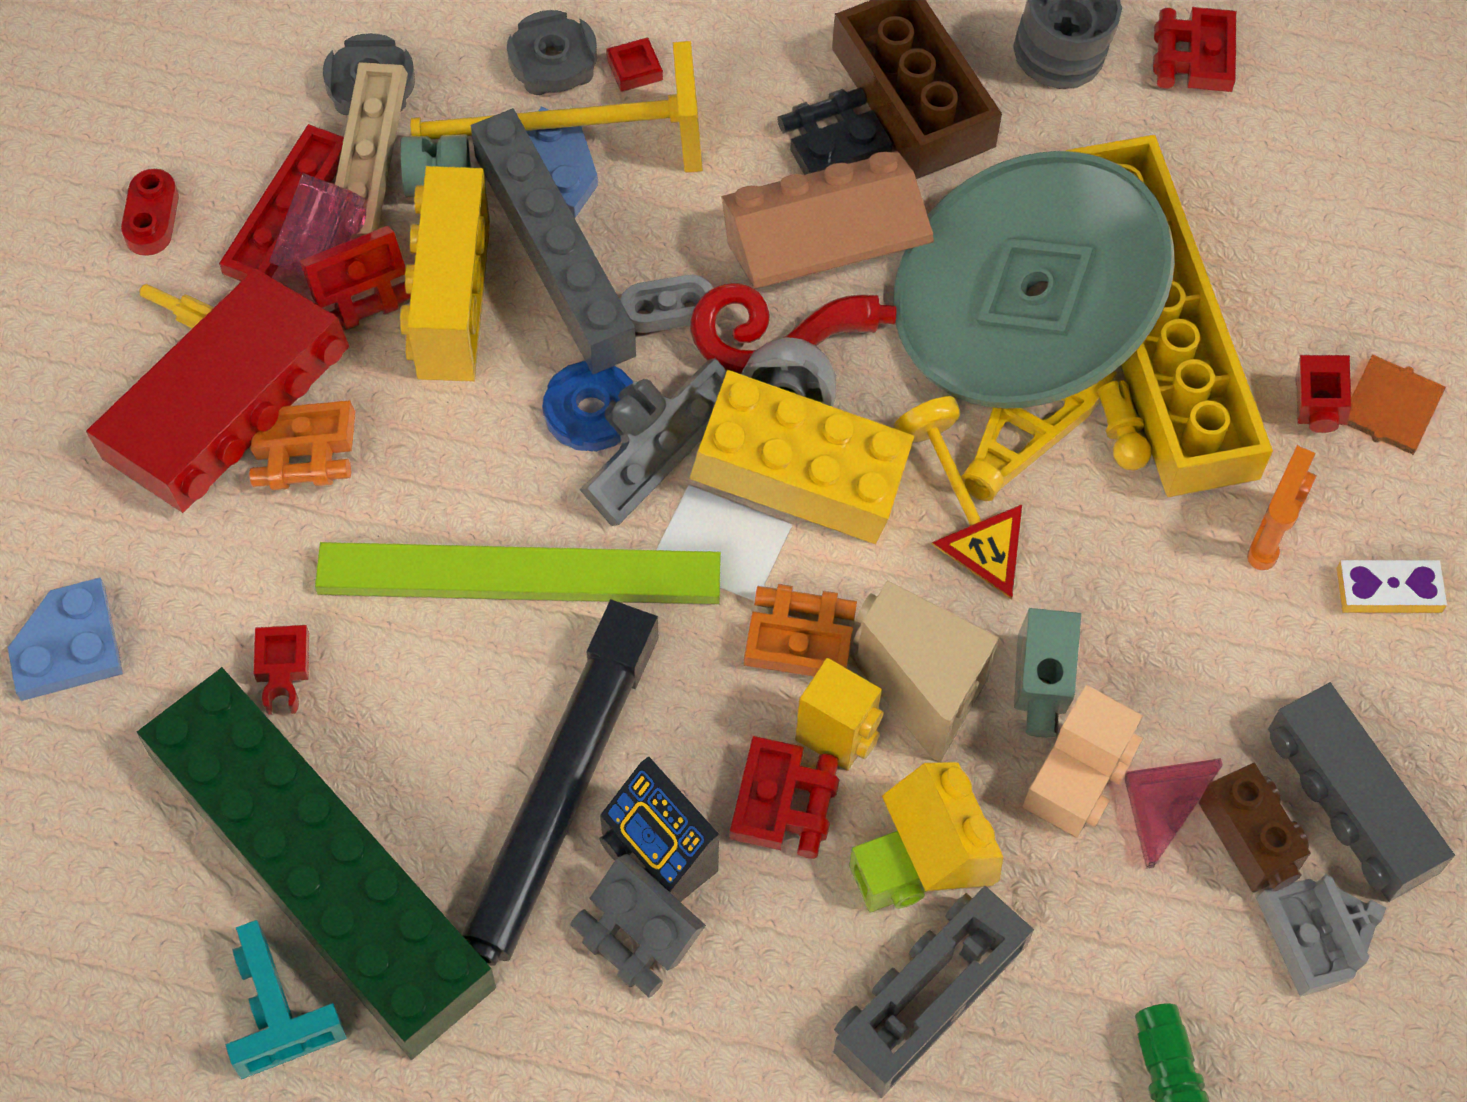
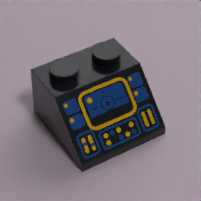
[599,756,719,902]

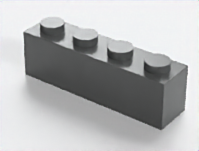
[1268,682,1455,902]

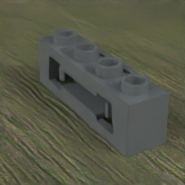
[833,886,1034,1099]

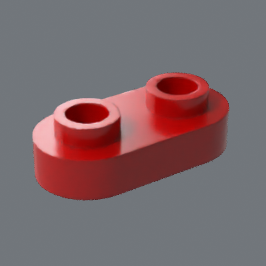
[121,169,179,256]

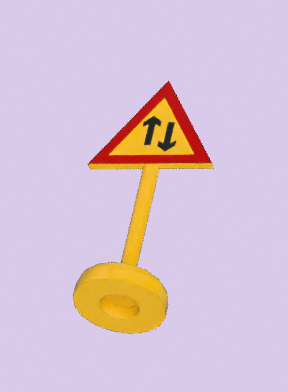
[893,396,1022,599]

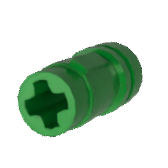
[1135,1003,1210,1102]

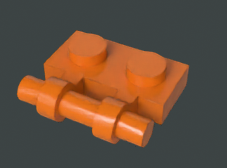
[249,400,355,490]
[744,584,857,676]

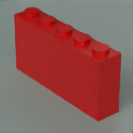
[86,268,350,513]

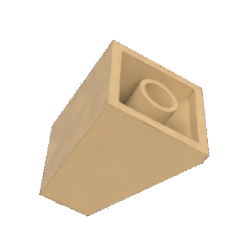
[853,580,999,762]

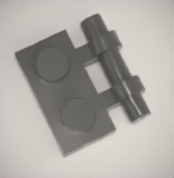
[570,854,706,998]

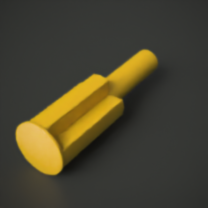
[139,284,214,328]

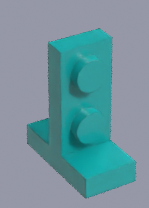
[225,920,347,1080]

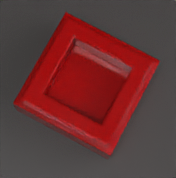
[606,37,663,92]

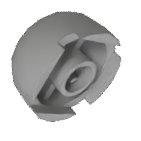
[741,337,836,407]

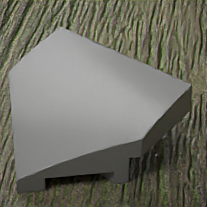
[1256,874,1386,997]

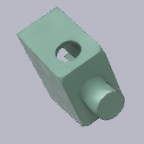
[1014,608,1081,738]

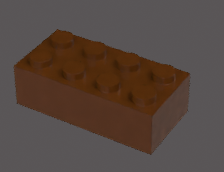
[832,0,1002,179]

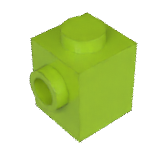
[849,831,927,913]

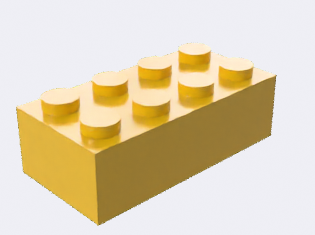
[400,166,490,382]
[689,370,914,544]

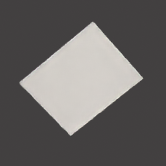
[656,485,793,601]

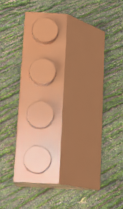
[721,151,934,289]

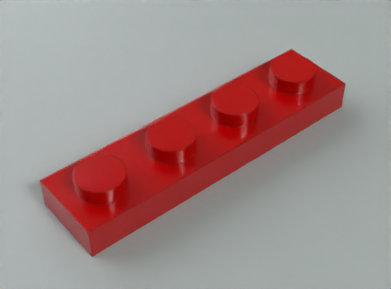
[219,124,344,281]

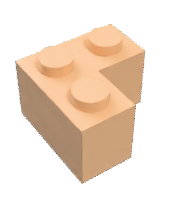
[1022,685,1144,838]

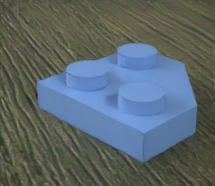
[527,106,598,218]
[8,577,123,701]

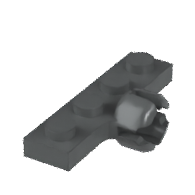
[580,358,727,526]

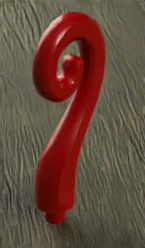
[690,283,897,374]

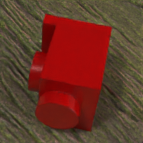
[1295,355,1351,433]

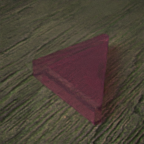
[1124,758,1223,869]

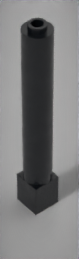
[462,599,659,966]

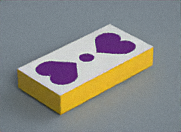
[1336,560,1447,613]

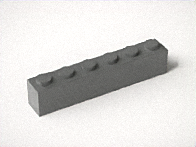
[471,108,636,375]

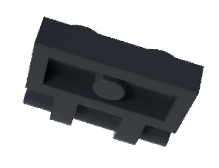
[777,87,893,175]

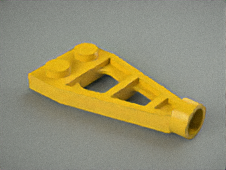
[961,371,1117,501]

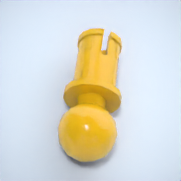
[1097,380,1152,471]

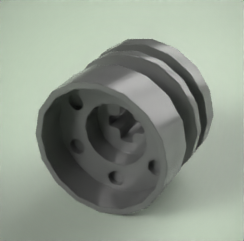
[1013,0,1122,89]

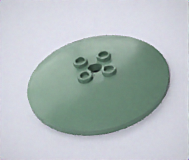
[893,151,1175,408]

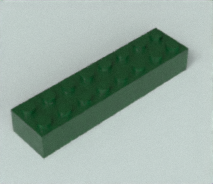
[137,667,496,1060]

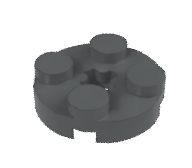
[507,10,597,95]
[323,33,415,115]

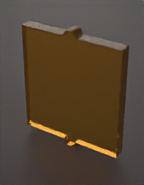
[1347,354,1446,455]

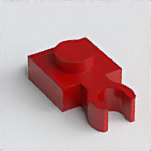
[253,625,310,715]

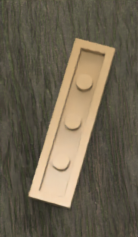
[326,62,408,240]

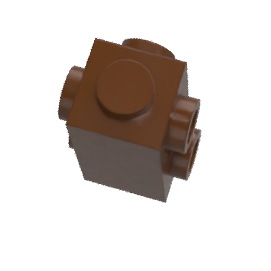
[1199,762,1311,893]

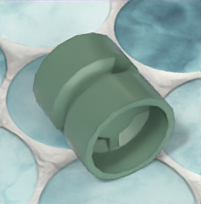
[401,134,471,198]

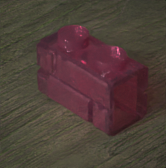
[269,173,366,277]

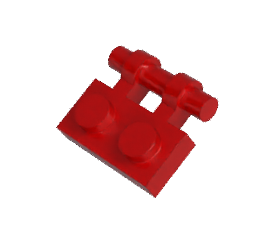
[1153,7,1237,92]
[299,226,411,331]
[729,736,840,859]

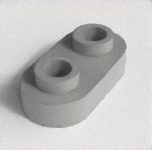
[620,275,713,333]

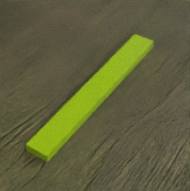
[315,542,721,604]

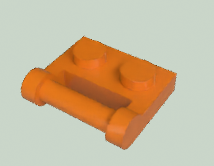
[1247,445,1317,570]

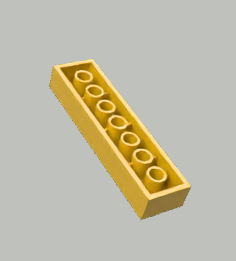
[1066,135,1273,498]

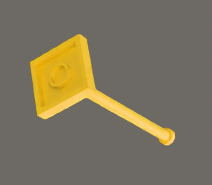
[410,41,703,173]

